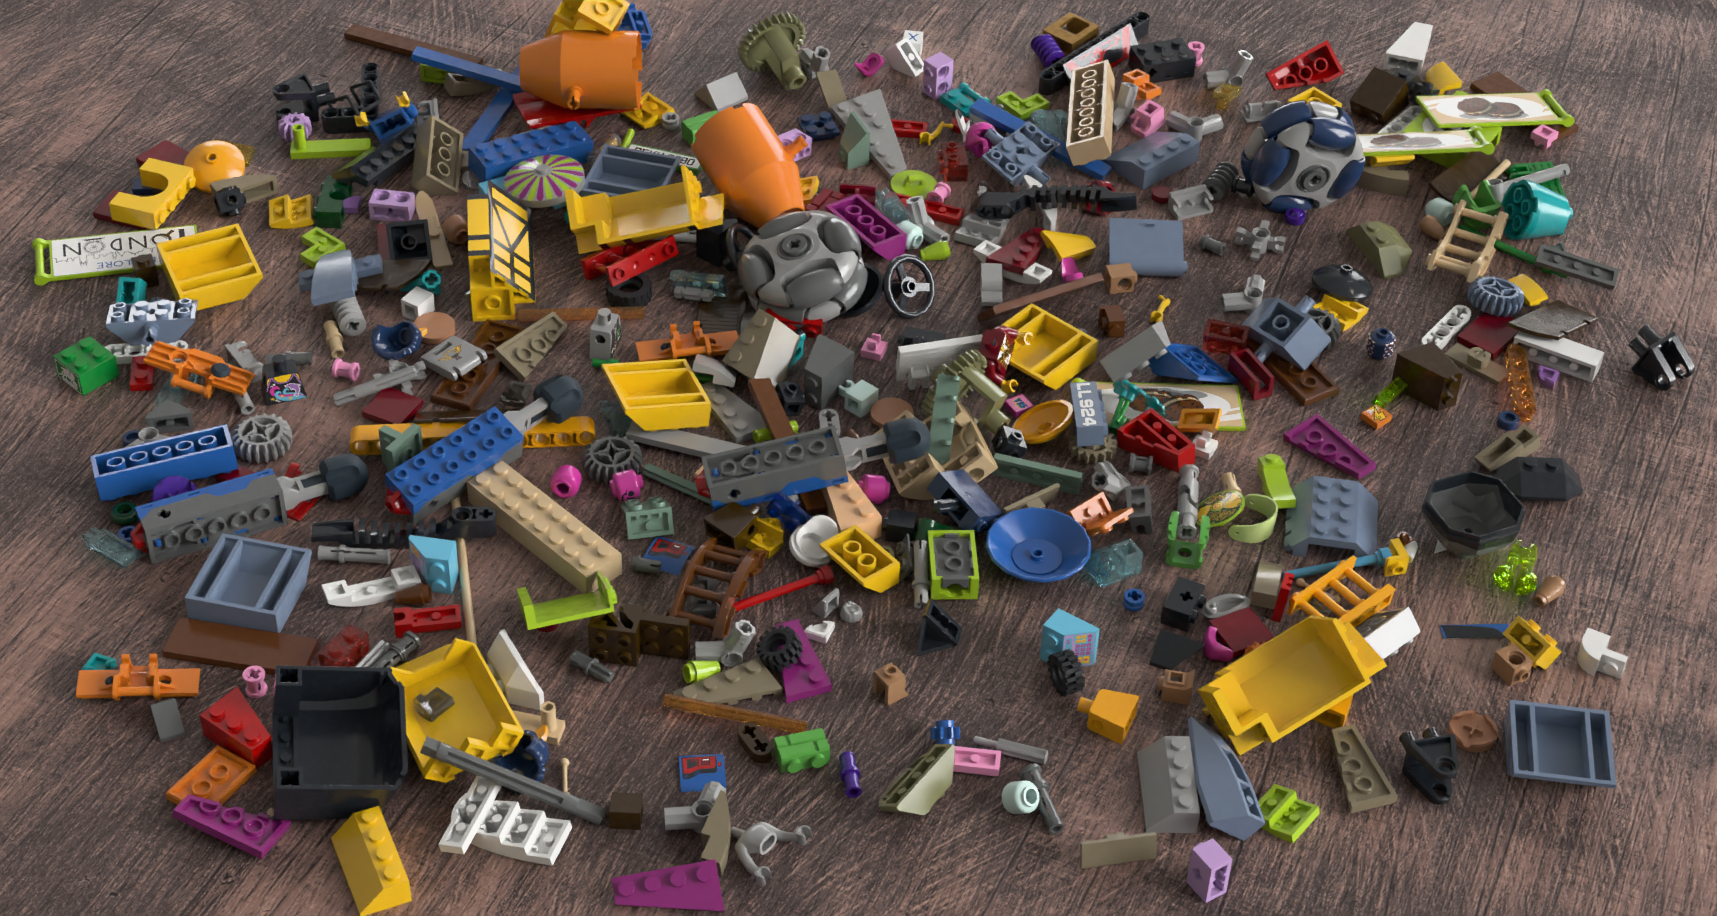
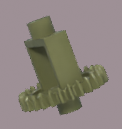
[737,12,807,91]
[921,349,1010,436]

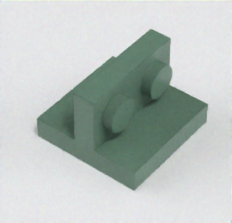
[379,423,423,472]

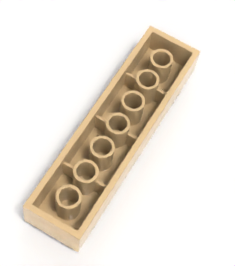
[1066,60,1115,166]
[467,461,622,594]

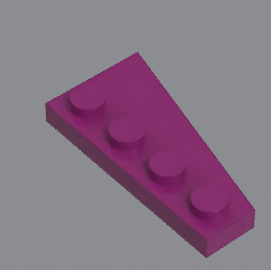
[1283,414,1376,480]
[775,619,832,703]
[173,794,291,859]
[611,859,724,912]

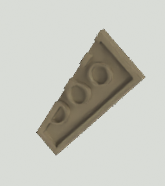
[493,311,568,383]
[673,657,782,714]

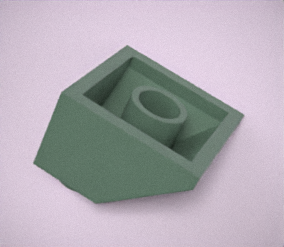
[838,111,870,170]

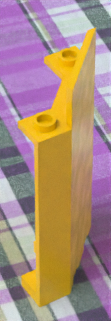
[390,638,524,783]

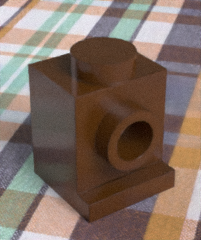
[1098,305,1126,338]

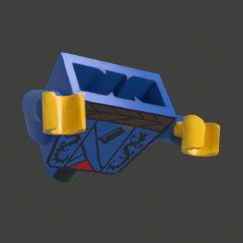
[354,91,418,140]

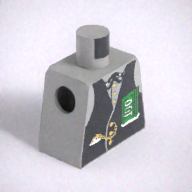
[590,308,622,360]

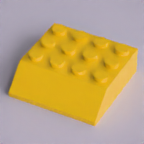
[156,223,263,311]
[1002,303,1098,390]
[601,359,711,432]

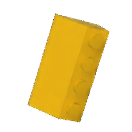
[331,806,412,916]

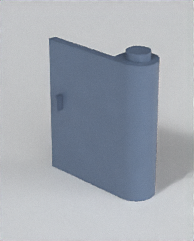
[1108,218,1187,277]

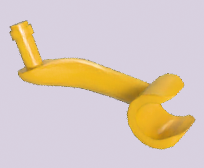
[919,121,953,146]
[1150,295,1171,323]

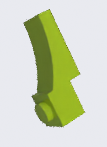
[1257,454,1296,509]

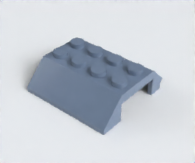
[1284,476,1378,566]

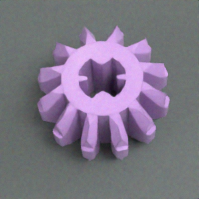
[278,112,312,142]

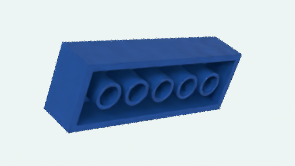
[468,121,594,183]
[90,424,238,501]

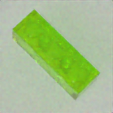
[1371,377,1408,409]

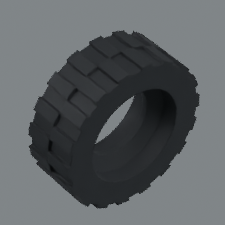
[606,272,652,311]

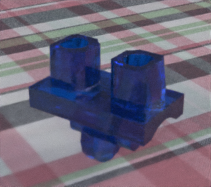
[766,490,812,533]

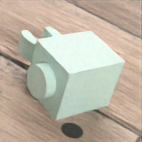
[838,380,879,418]

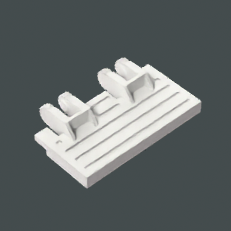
[896,334,983,390]

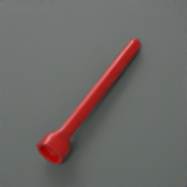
[733,565,834,612]

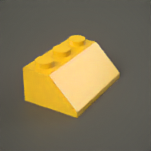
[819,524,900,593]

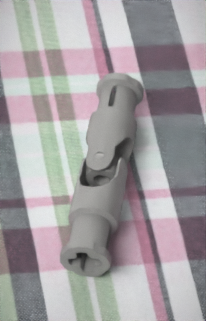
[1177,464,1199,540]

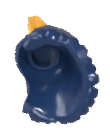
[371,321,428,360]
[493,725,550,795]

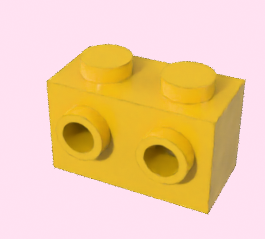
[1502,616,1562,670]

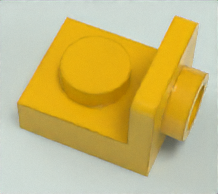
[1383,538,1410,577]

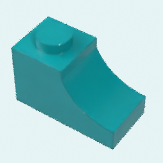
[116,277,147,304]

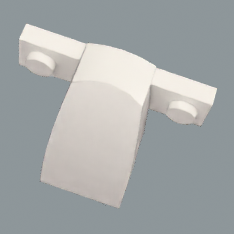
[438,776,572,866]

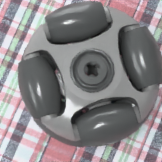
[738,211,868,329]

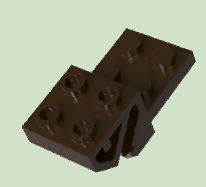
[588,603,690,667]

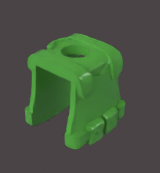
[1452,180,1501,231]
[1166,511,1210,569]

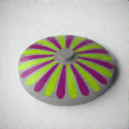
[504,155,585,208]

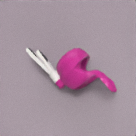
[955,109,996,158]

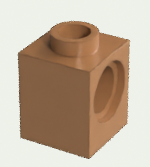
[1104,263,1137,294]
[1491,643,1533,686]

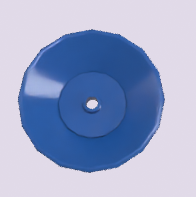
[985,507,1091,583]

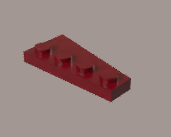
[985,227,1046,275]

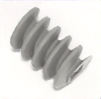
[330,297,366,337]

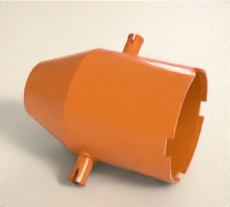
[519,30,642,110]
[691,103,808,229]

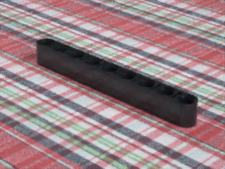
[1038,12,1150,96]

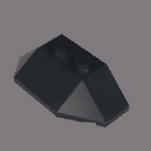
[1490,456,1583,502]

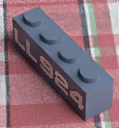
[1070,381,1108,447]

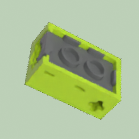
[927,530,979,600]

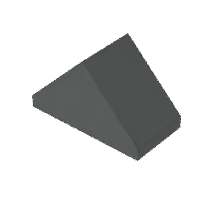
[145,399,194,434]
[148,698,186,742]

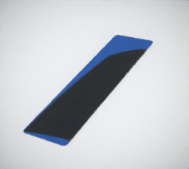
[1440,624,1509,639]

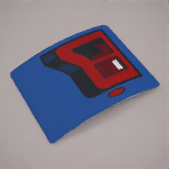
[643,536,695,575]
[679,754,726,792]

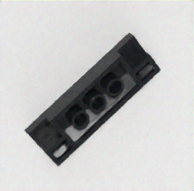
[332,122,417,187]

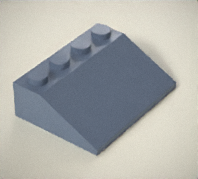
[1102,131,1200,190]

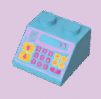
[408,535,459,594]
[1040,608,1100,666]

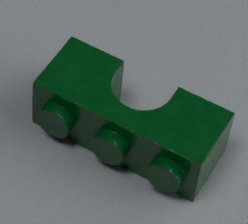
[313,175,353,229]

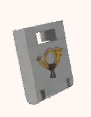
[421,335,487,381]

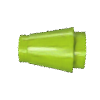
[919,240,951,261]
[682,660,720,684]

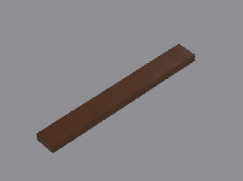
[344,24,484,65]
[747,378,828,515]

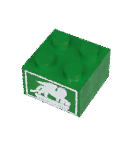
[53,336,120,396]

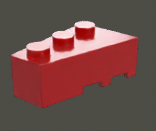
[1117,408,1195,473]
[200,687,272,769]

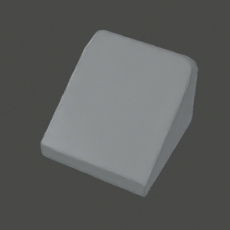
[811,588,839,619]

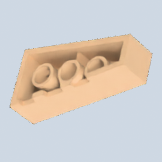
[820,471,882,539]

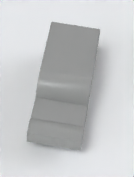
[980,263,1002,306]

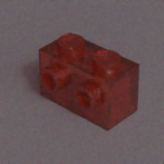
[937,141,968,182]
[1203,318,1250,355]
[318,623,370,667]

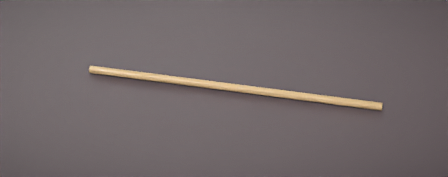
[451,496,477,645]

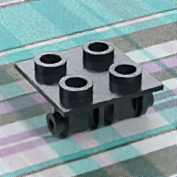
[896,326,946,354]

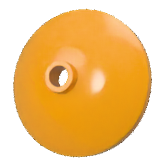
[184,140,245,193]
[1012,400,1074,444]

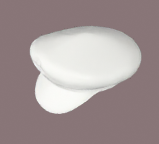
[789,515,838,567]

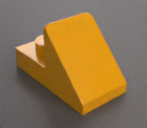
[1177,408,1222,435]

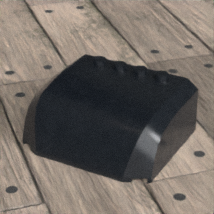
[272,665,408,820]

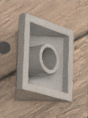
[695,72,748,112]

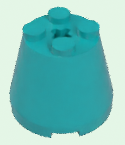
[1501,179,1573,240]

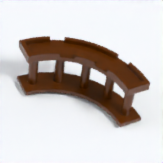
[666,537,768,639]

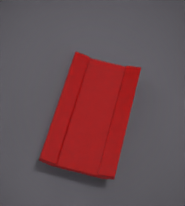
[512,92,642,129]

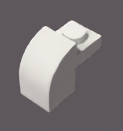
[1577,628,1628,679]

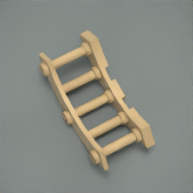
[1425,199,1509,283]

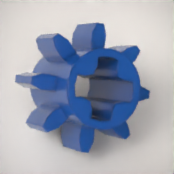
[930,720,960,746]

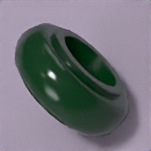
[110,502,137,525]

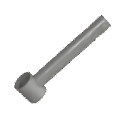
[1487,163,1570,203]

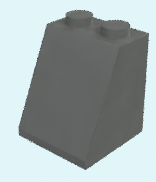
[804,334,854,411]

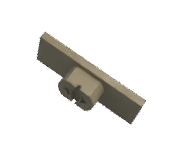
[816,69,847,119]
[1445,343,1511,385]
[1002,483,1060,515]
[1080,832,1157,869]

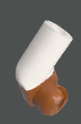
[1397,532,1418,563]

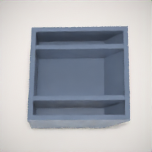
[579,144,681,197]
[185,533,312,633]
[1504,700,1616,789]

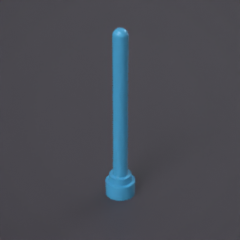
[1282,547,1392,579]

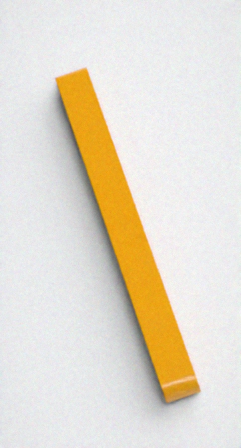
[350,416,596,455]

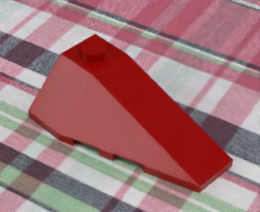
[1265,40,1344,90]

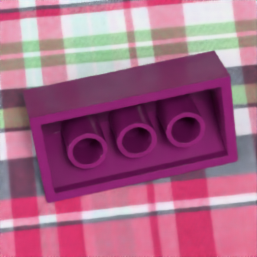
[825,194,907,260]

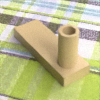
[512,701,565,745]

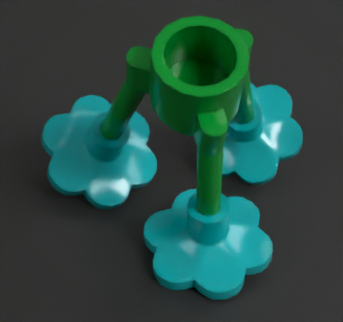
[1108,380,1166,437]

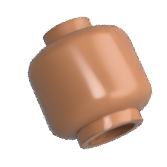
[442,214,468,245]

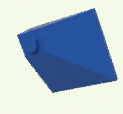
[1148,343,1238,384]

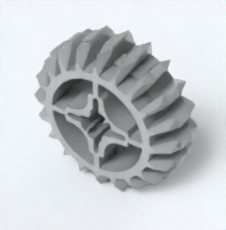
[231,413,293,464]

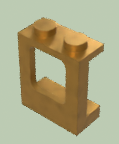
[1042,12,1099,56]

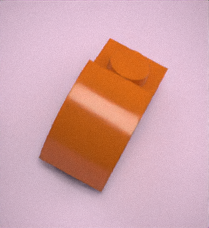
[1123,69,1161,101]

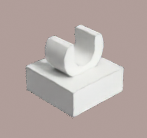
[1193,430,1218,460]

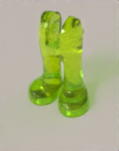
[1493,539,1538,595]

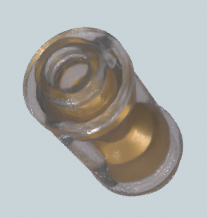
[587,133,621,166]

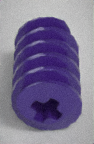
[1031,34,1065,68]

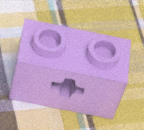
[1187,838,1232,903]

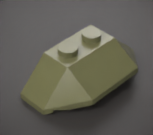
[1347,221,1413,280]
[878,744,955,816]

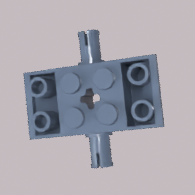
[981,121,1058,187]
[1238,295,1331,371]
[106,297,198,346]

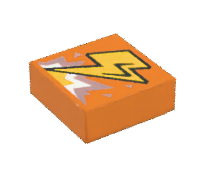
[1360,404,1392,430]

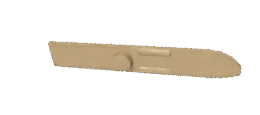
[415,191,453,269]

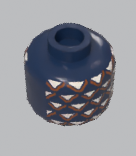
[1366,328,1396,360]

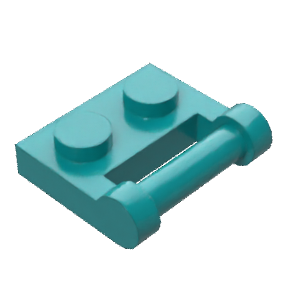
[940,82,991,118]

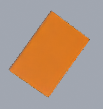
[165,745,257,805]

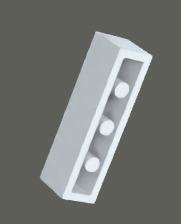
[1511,331,1604,382]

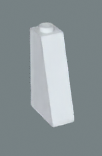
[1383,22,1433,76]

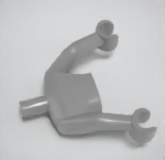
[731,822,813,887]

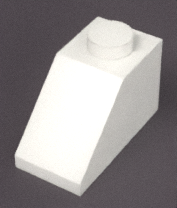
[883,37,924,78]

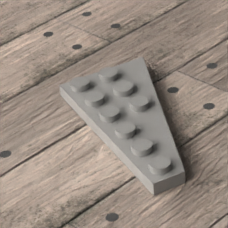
[830,89,907,180]

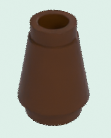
[395,582,432,606]

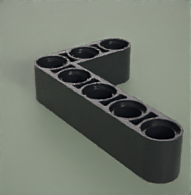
[321,62,381,134]

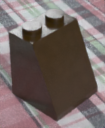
[1350,67,1409,125]
[1391,342,1463,411]

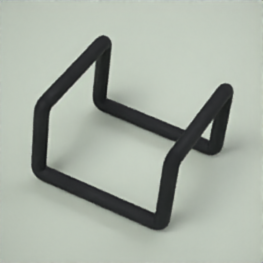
[327,80,382,116]

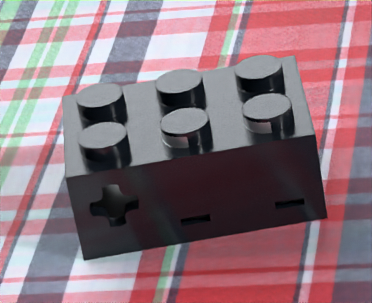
[1128,38,1196,83]

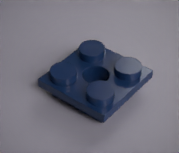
[797,111,840,142]

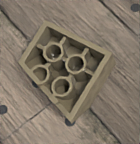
[722,308,800,389]

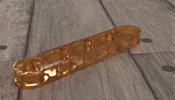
[1504,344,1537,422]

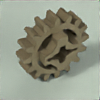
[1068,430,1117,465]

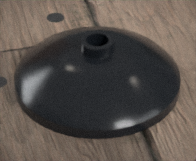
[838,264,883,318]
[1311,264,1373,301]

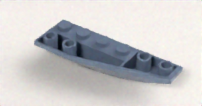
[1188,716,1266,841]

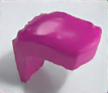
[854,53,884,77]
[1061,257,1083,283]
[1203,626,1233,662]

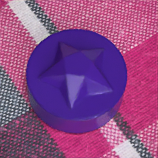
[1285,208,1306,226]

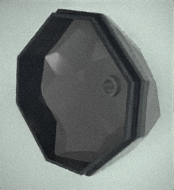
[1422,470,1526,559]

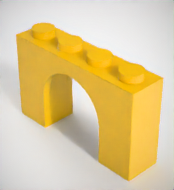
[109,158,196,230]

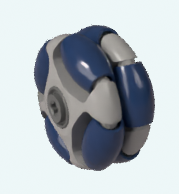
[1240,100,1365,214]

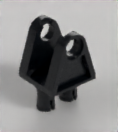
[272,73,336,122]
[1628,324,1695,391]
[1399,727,1458,805]

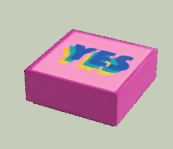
[1004,393,1034,418]

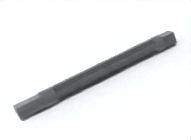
[420,736,605,825]

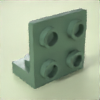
[621,496,674,540]

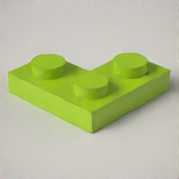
[996,91,1050,120]
[300,227,346,269]

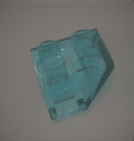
[1084,538,1143,588]

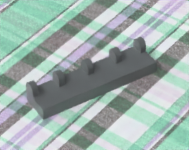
[1534,244,1619,290]

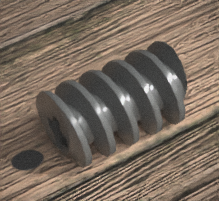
[1202,162,1239,202]

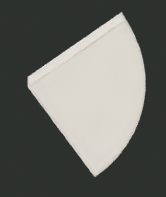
[804,621,835,644]

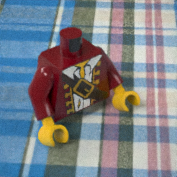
[978,325,1033,394]

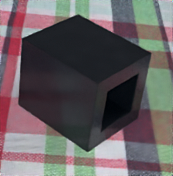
[882,509,917,543]

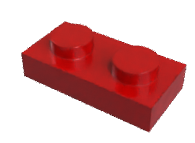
[130,356,155,391]

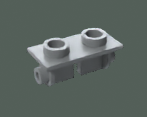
[1240,100,1282,123]

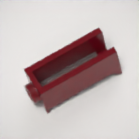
[1228,348,1274,401]

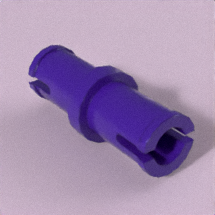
[839,751,862,798]

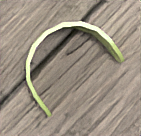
[1228,494,1278,543]

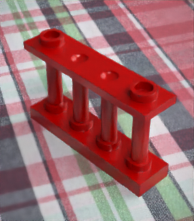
[580,235,679,287]

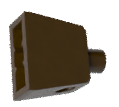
[703,502,761,551]

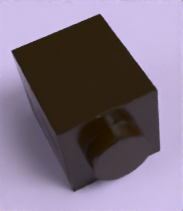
[130,254,159,288]
[605,792,643,830]

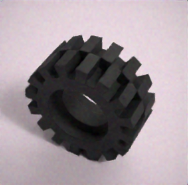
[756,625,803,672]
[1047,649,1085,696]

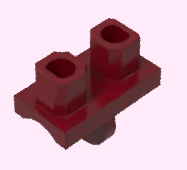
[839,183,876,206]

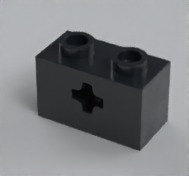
[1160,577,1207,632]

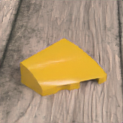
[1425,61,1462,95]
[1040,230,1096,262]

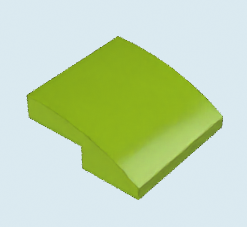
[1258,784,1320,844]

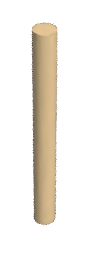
[1470,159,1511,200]

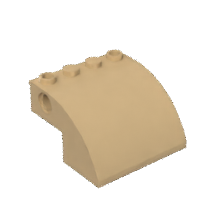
[873,400,998,500]

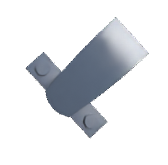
[299,249,383,306]

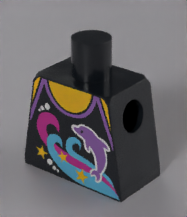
[261,354,307,406]

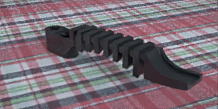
[976,185,1138,219]
[311,507,496,550]

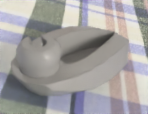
[1202,594,1251,620]

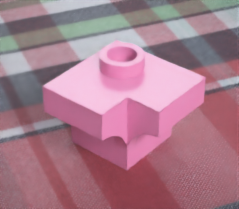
[1130,99,1164,138]

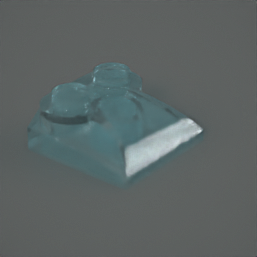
[1029,109,1068,142]

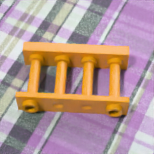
[1287,555,1395,628]

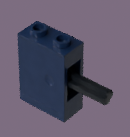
[926,469,1004,533]

